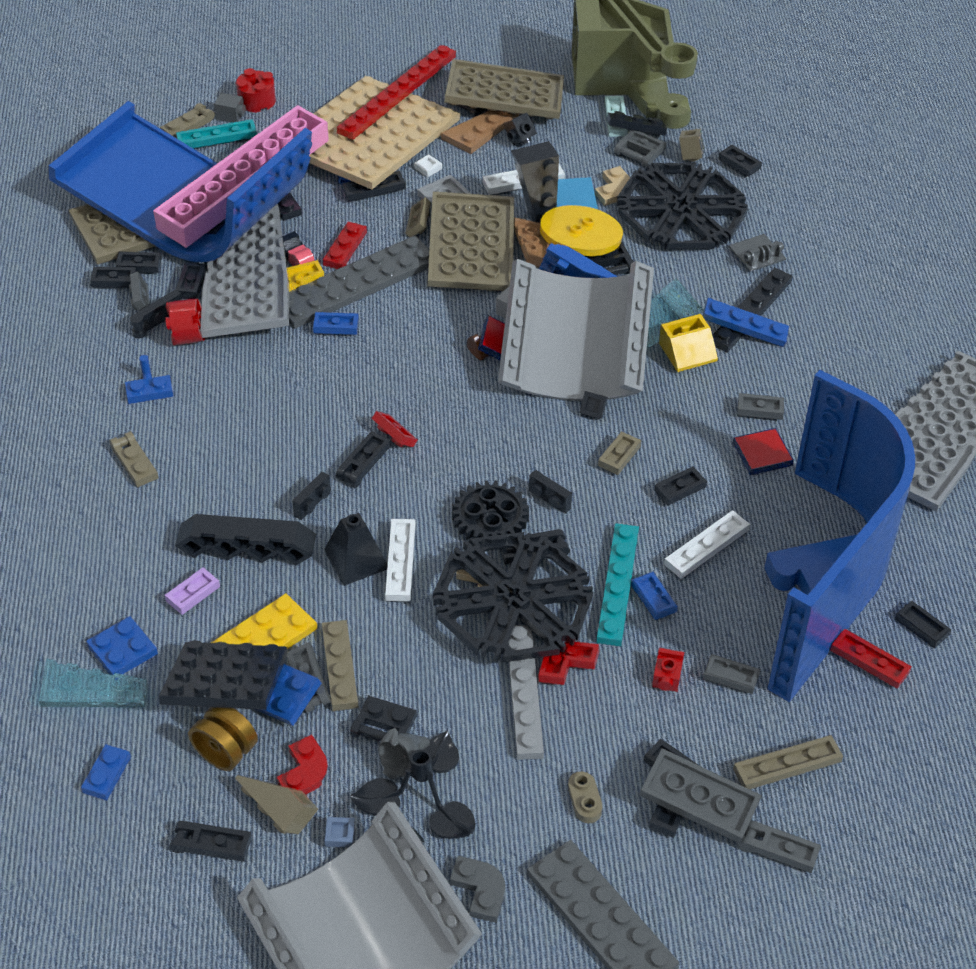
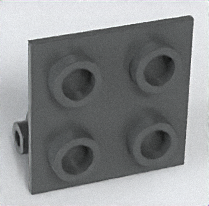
[729,234,786,272]

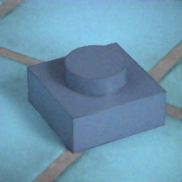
[325,817,355,848]

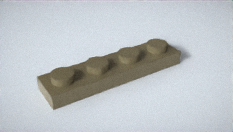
[322,620,358,711]
[733,735,843,789]

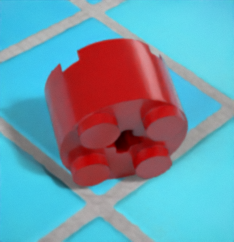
[236,68,276,112]
[166,299,206,346]

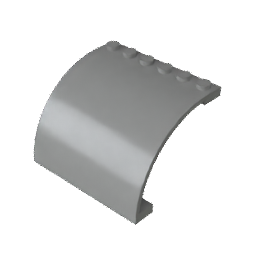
[498,259,654,401]
[237,802,482,969]

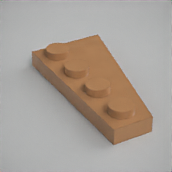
[441,110,519,154]
[514,217,550,267]

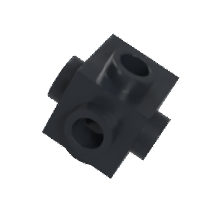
[503,113,537,146]

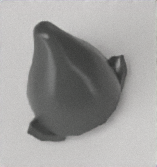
[378,728,430,780]

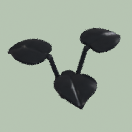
[351,731,475,839]

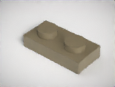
[405,197,431,237]
[598,431,642,475]

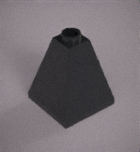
[324,513,388,586]

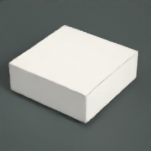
[414,155,442,177]

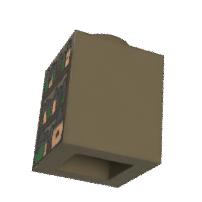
[679,128,704,161]

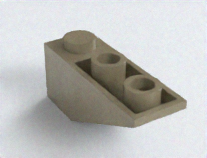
[235,775,318,834]

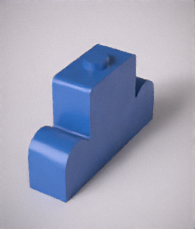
[764,534,858,595]

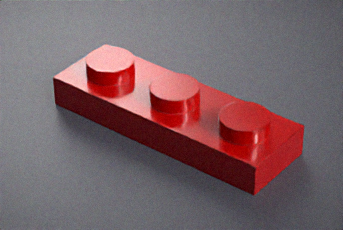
[323,221,367,269]
[830,629,912,689]

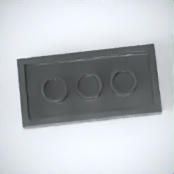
[639,748,762,843]

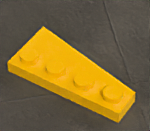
[287,260,324,292]

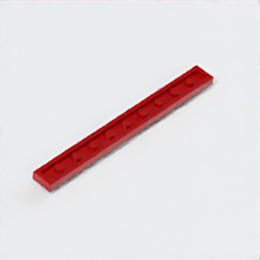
[337,45,456,140]

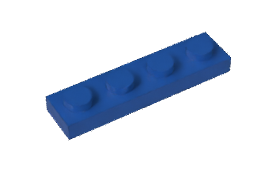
[702,298,789,347]

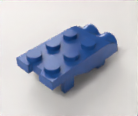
[538,243,618,278]

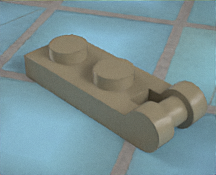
[160,103,215,139]
[109,431,159,488]

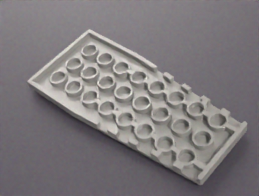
[200,204,289,338]
[895,351,976,512]

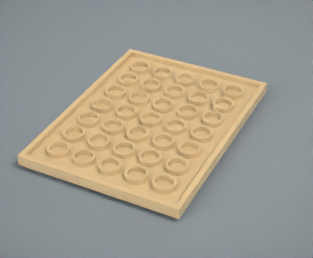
[309,76,460,189]

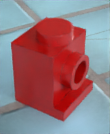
[652,648,685,692]

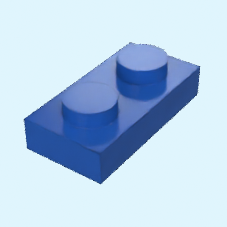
[313,312,359,335]
[81,744,131,801]

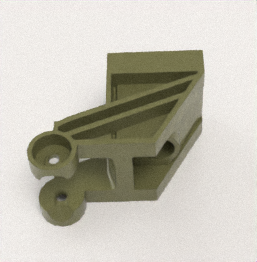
[571,0,698,129]

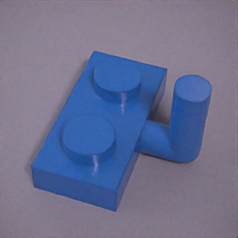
[125,355,173,404]

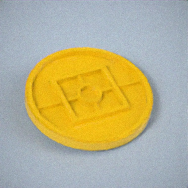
[540,205,623,256]

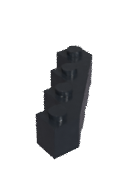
[175,514,316,566]

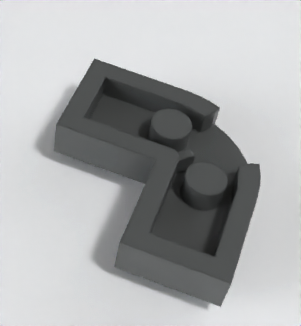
[450,856,505,923]

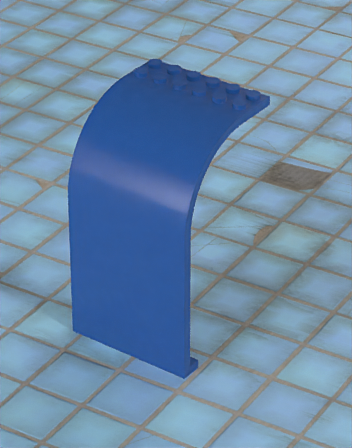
[49,101,312,262]
[767,370,915,702]

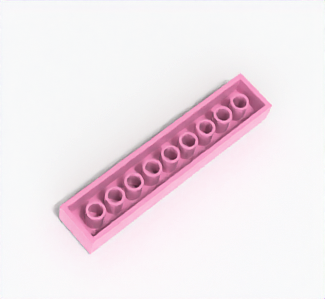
[153,105,329,248]

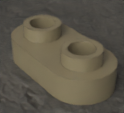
[568,771,603,823]

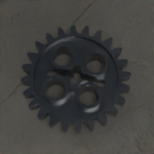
[452,480,529,540]

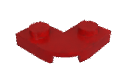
[538,641,599,685]
[276,734,328,795]

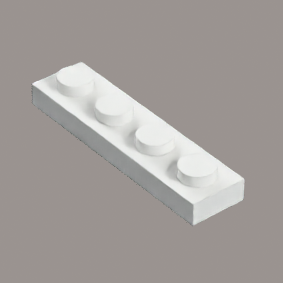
[483,164,565,195]
[664,510,750,579]
[385,519,416,601]

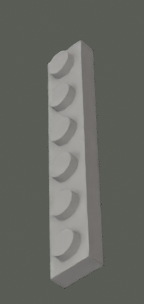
[509,625,544,760]

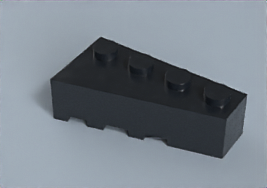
[511,141,559,223]

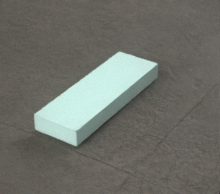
[604,96,628,137]

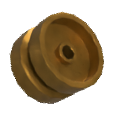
[188,707,258,771]

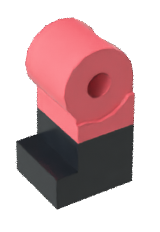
[280,231,315,266]

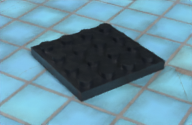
[159,640,287,710]

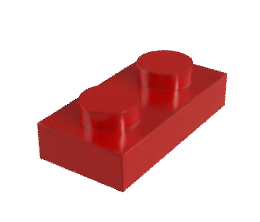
[371,411,418,447]

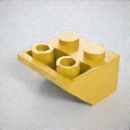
[659,314,718,372]

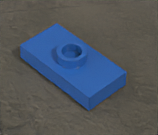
[631,572,678,620]

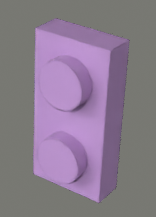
[165,568,220,615]

